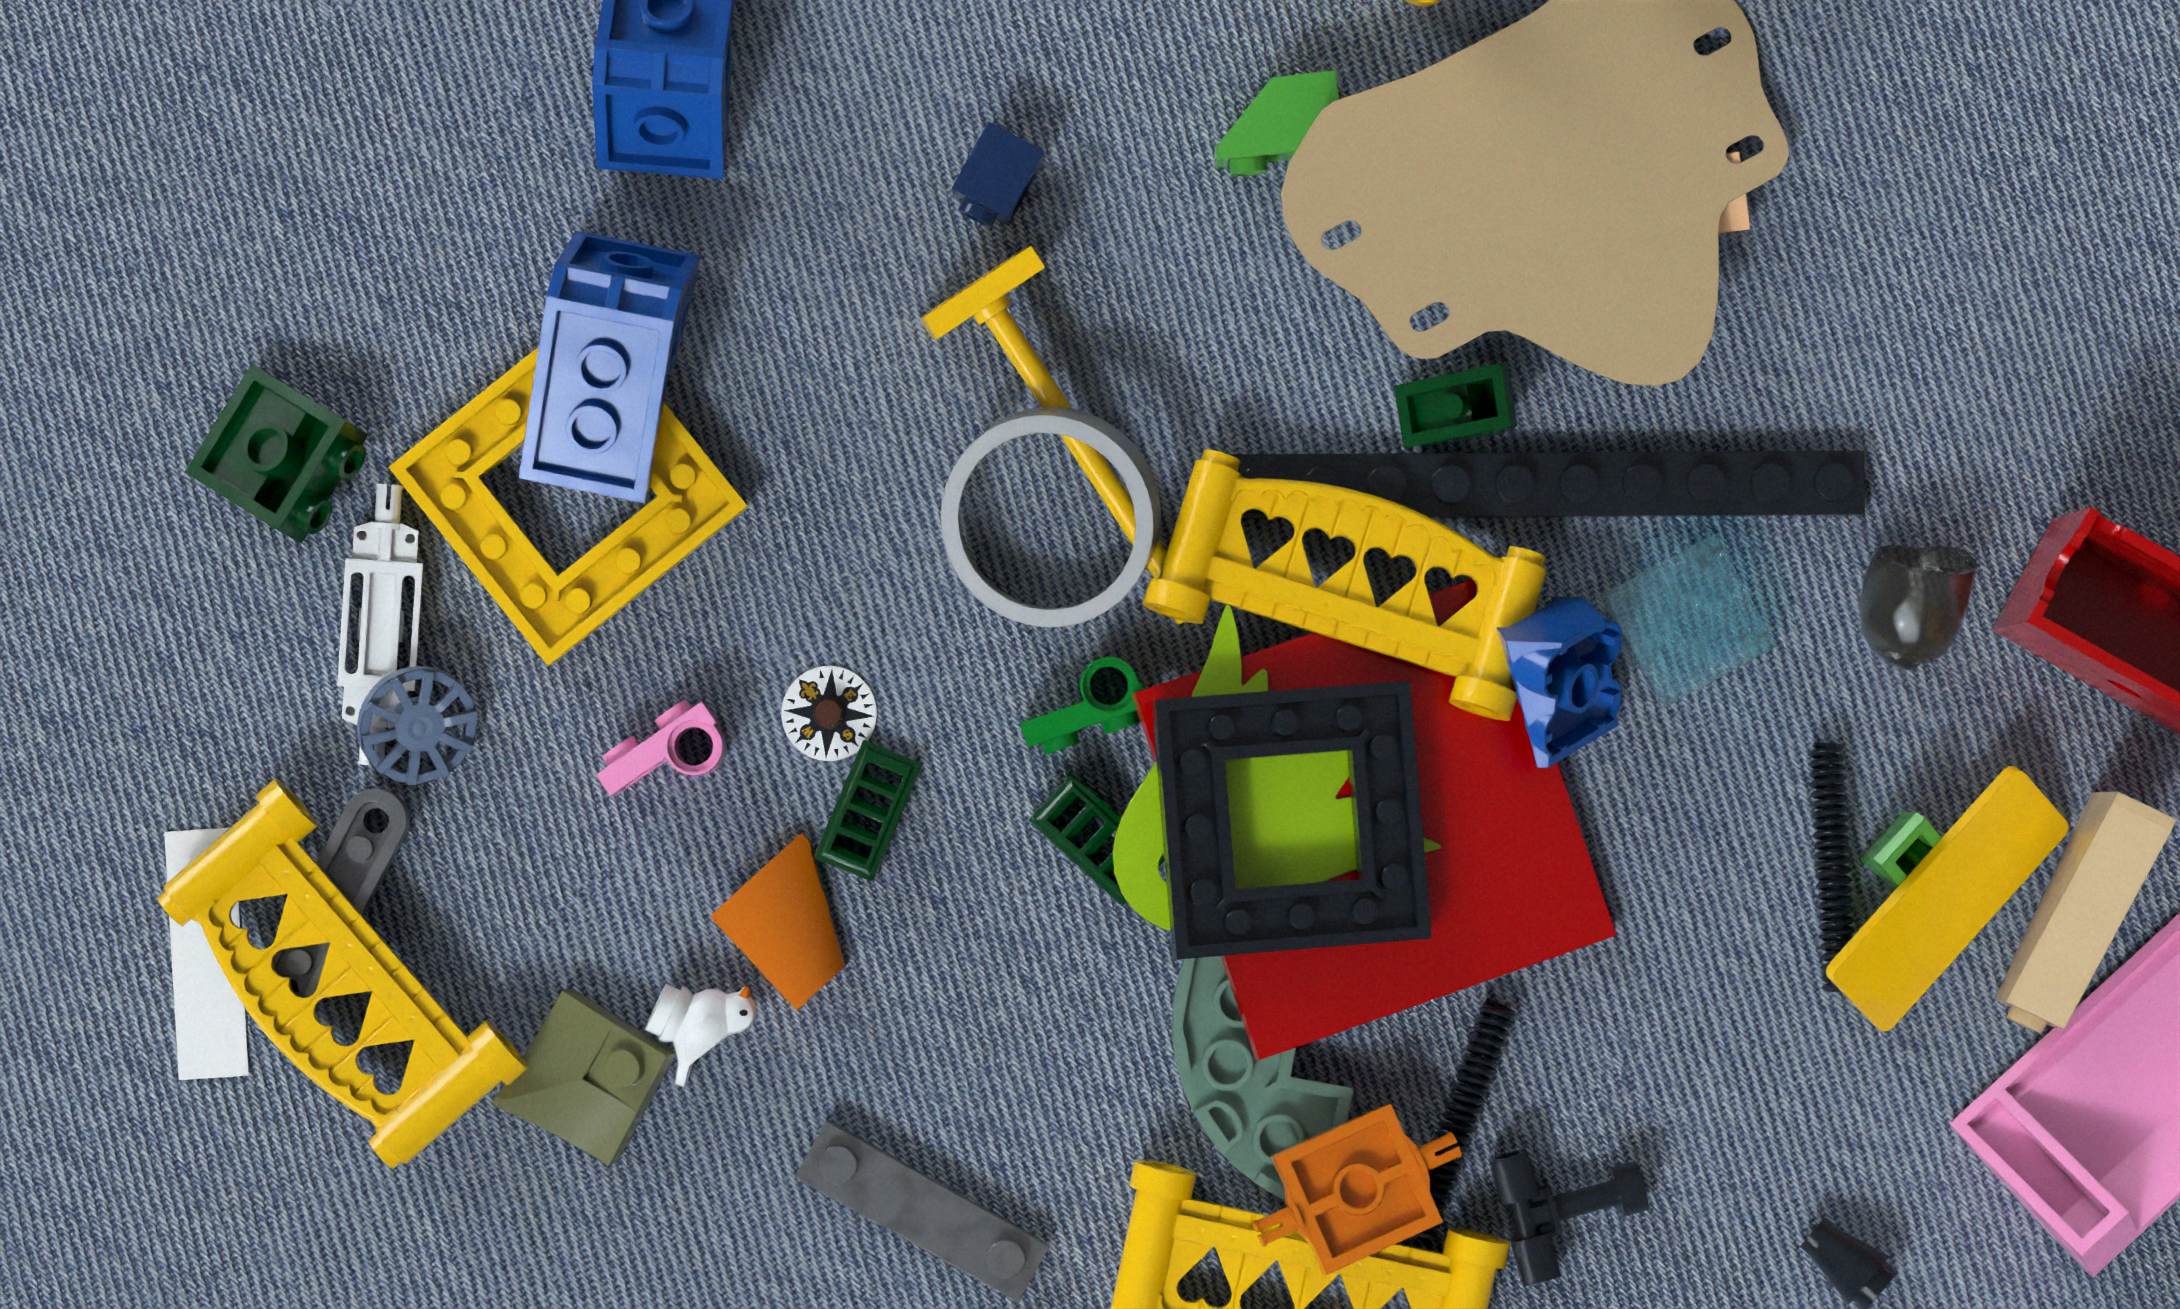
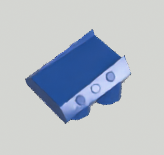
[1496,597,1622,768]

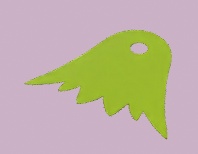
[1113,604,1441,930]

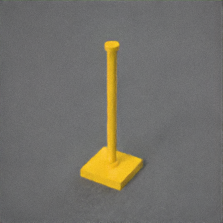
[919,246,1185,625]

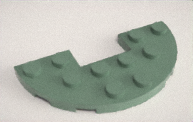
[1172,956,1354,1200]

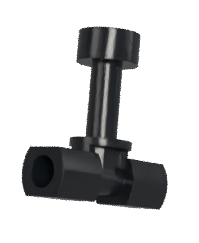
[1488,1149,1649,1286]

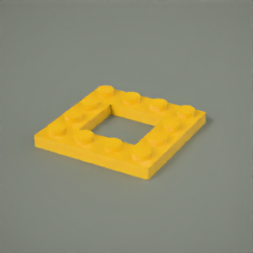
[388,347,749,667]

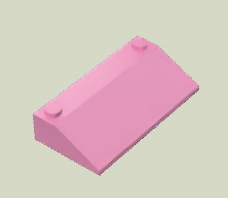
[1949,913,2180,1277]

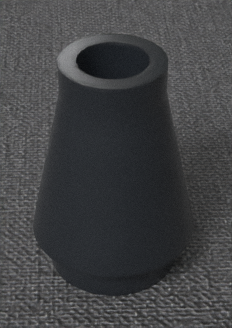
[1800,1218,1898,1309]

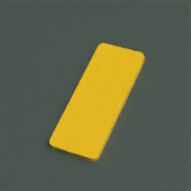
[1826,766,2069,1031]

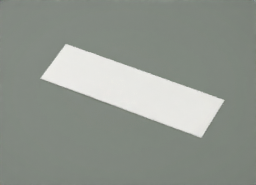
[164,828,249,1080]

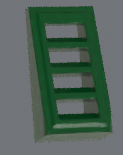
[814,740,922,882]
[1029,773,1165,907]

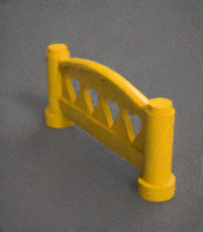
[1142,449,1547,721]
[157,778,529,1169]
[1110,1159,1511,1309]

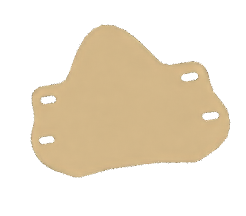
[1281,0,1789,386]

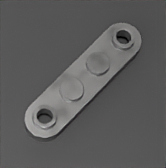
[272,789,410,997]

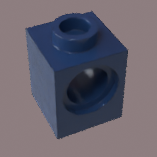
[952,121,1045,228]

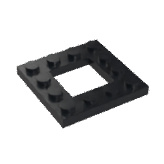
[1151,681,1432,960]

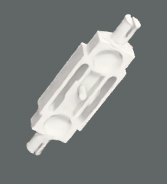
[337,484,423,765]

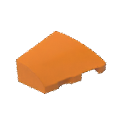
[709,833,846,1011]

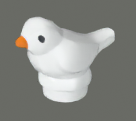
[645,984,756,1087]

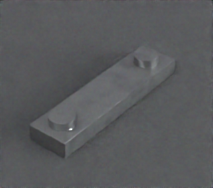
[795,1120,1050,1302]

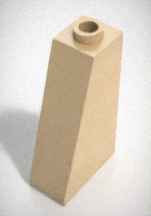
[1995,791,2177,1034]

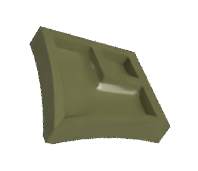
[492,988,676,1166]

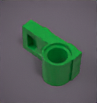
[1020,657,1144,755]

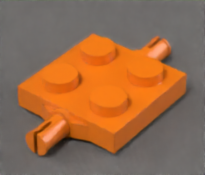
[1252,1103,1462,1275]

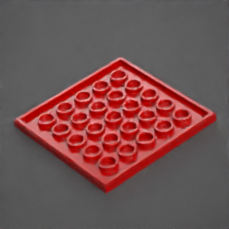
[1131,579,1617,1060]

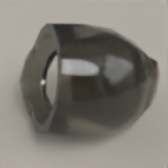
[1859,545,1977,670]

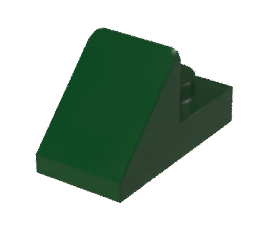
[1394,363,1517,448]

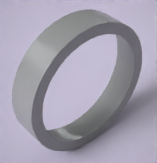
[941,407,1161,627]

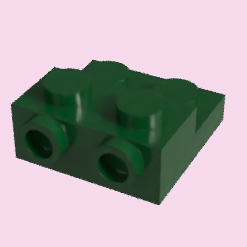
[185,363,369,543]

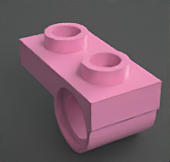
[596,699,727,796]

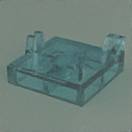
[1600,534,1777,708]

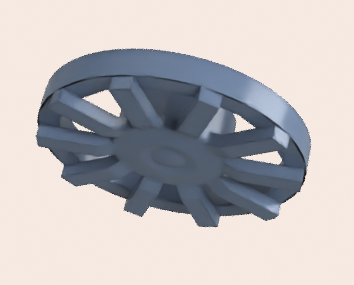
[357,666,478,785]

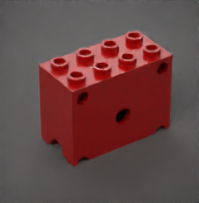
[1991,507,2180,735]

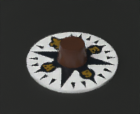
[781,666,877,761]

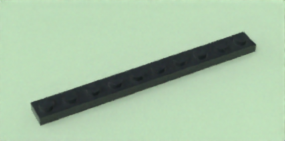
[1229,451,1865,519]

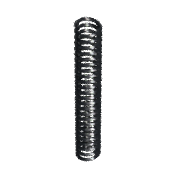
[1807,742,1856,992]
[1412,998,1517,1249]

